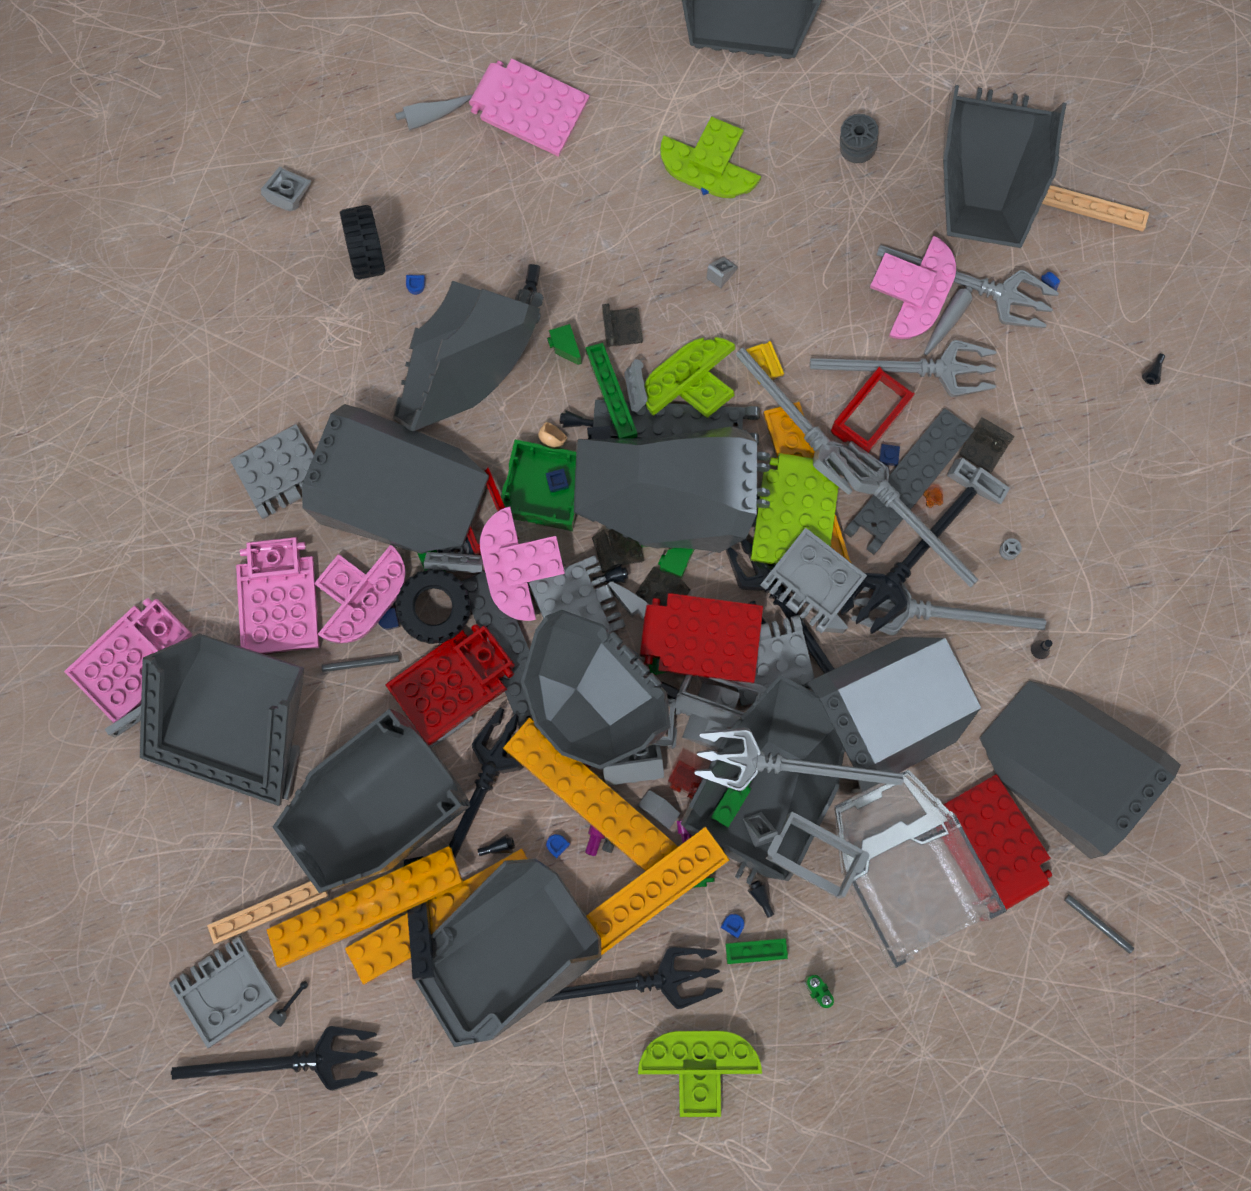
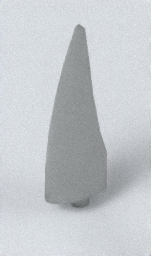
[395,95,472,130]
[924,286,973,356]

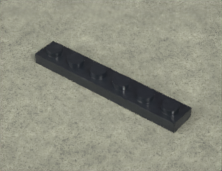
[404,856,435,981]

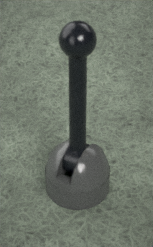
[268,981,308,1027]

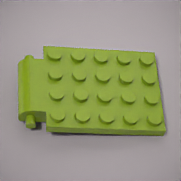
[750,453,839,564]

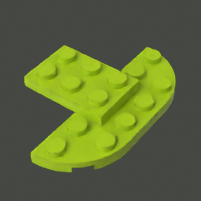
[660,116,761,198]
[644,337,735,418]
[638,1031,762,1117]

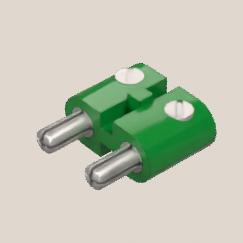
[804,975,834,1008]

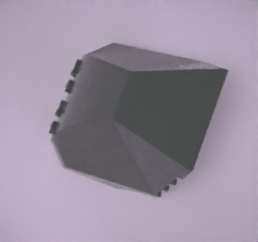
[943,85,1067,248]
[393,281,544,431]
[574,427,770,553]
[681,675,845,885]

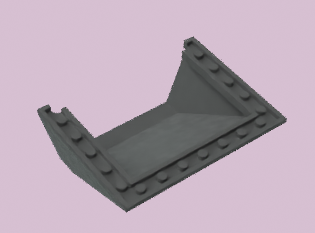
[682,0,822,59]
[140,634,304,806]

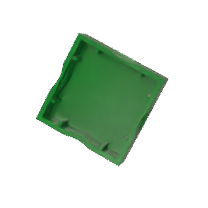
[501,439,577,532]

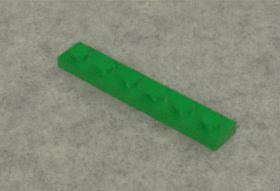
[585,343,638,439]

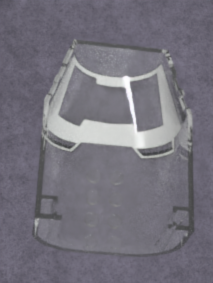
[834,770,1007,968]

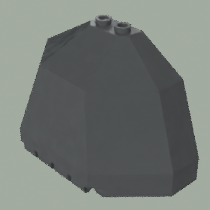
[521,610,671,769]

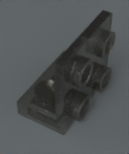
[602,303,643,347]
[959,417,1015,473]
[592,529,644,573]
[635,567,691,606]

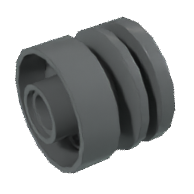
[840,114,878,163]

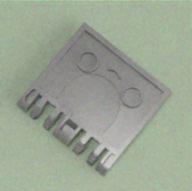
[230,424,314,519]
[760,528,867,633]
[528,555,626,633]
[737,615,815,706]
[169,936,279,1049]

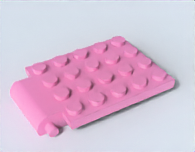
[469,58,590,157]
[236,537,320,654]
[64,598,192,723]

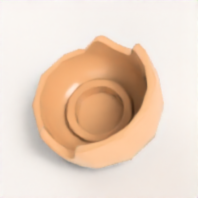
[538,422,567,449]

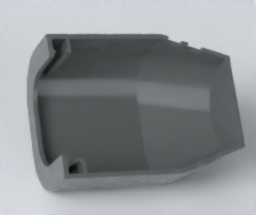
[273,709,470,893]

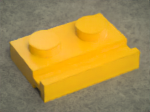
[746,341,784,385]

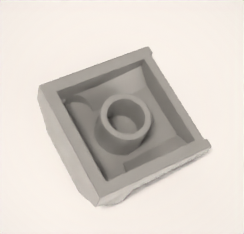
[261,166,311,211]

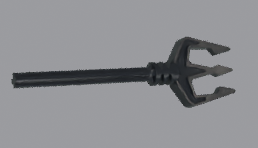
[841,487,977,634]
[726,529,834,674]
[435,708,524,899]
[544,946,723,1009]
[171,1026,378,1091]

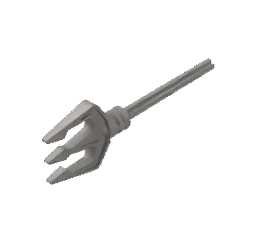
[877,245,1059,328]
[810,340,997,397]
[736,348,859,494]
[831,441,979,588]
[851,583,1046,635]
[694,728,904,791]

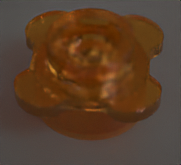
[923,487,943,508]

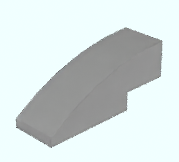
[947,458,1010,504]

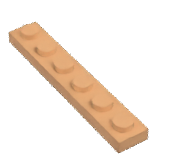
[1042,185,1149,231]
[207,881,328,944]

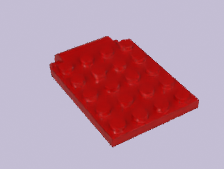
[639,593,763,684]
[385,624,515,745]
[937,774,1053,911]

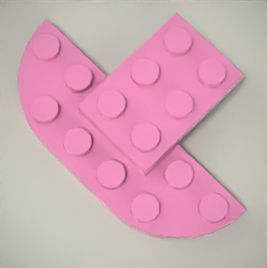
[870,236,956,339]
[480,507,565,621]
[314,545,406,643]

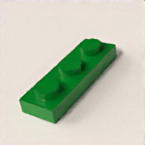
[725,938,788,964]

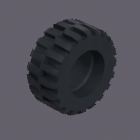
[340,205,385,280]
[396,569,471,644]

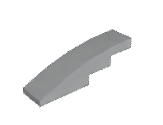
[608,581,649,620]

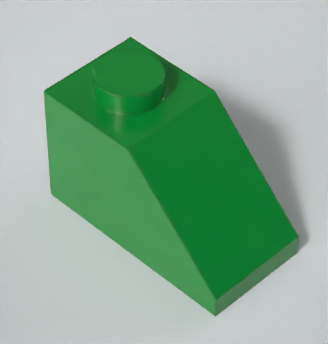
[547,324,582,365]
[658,548,695,581]

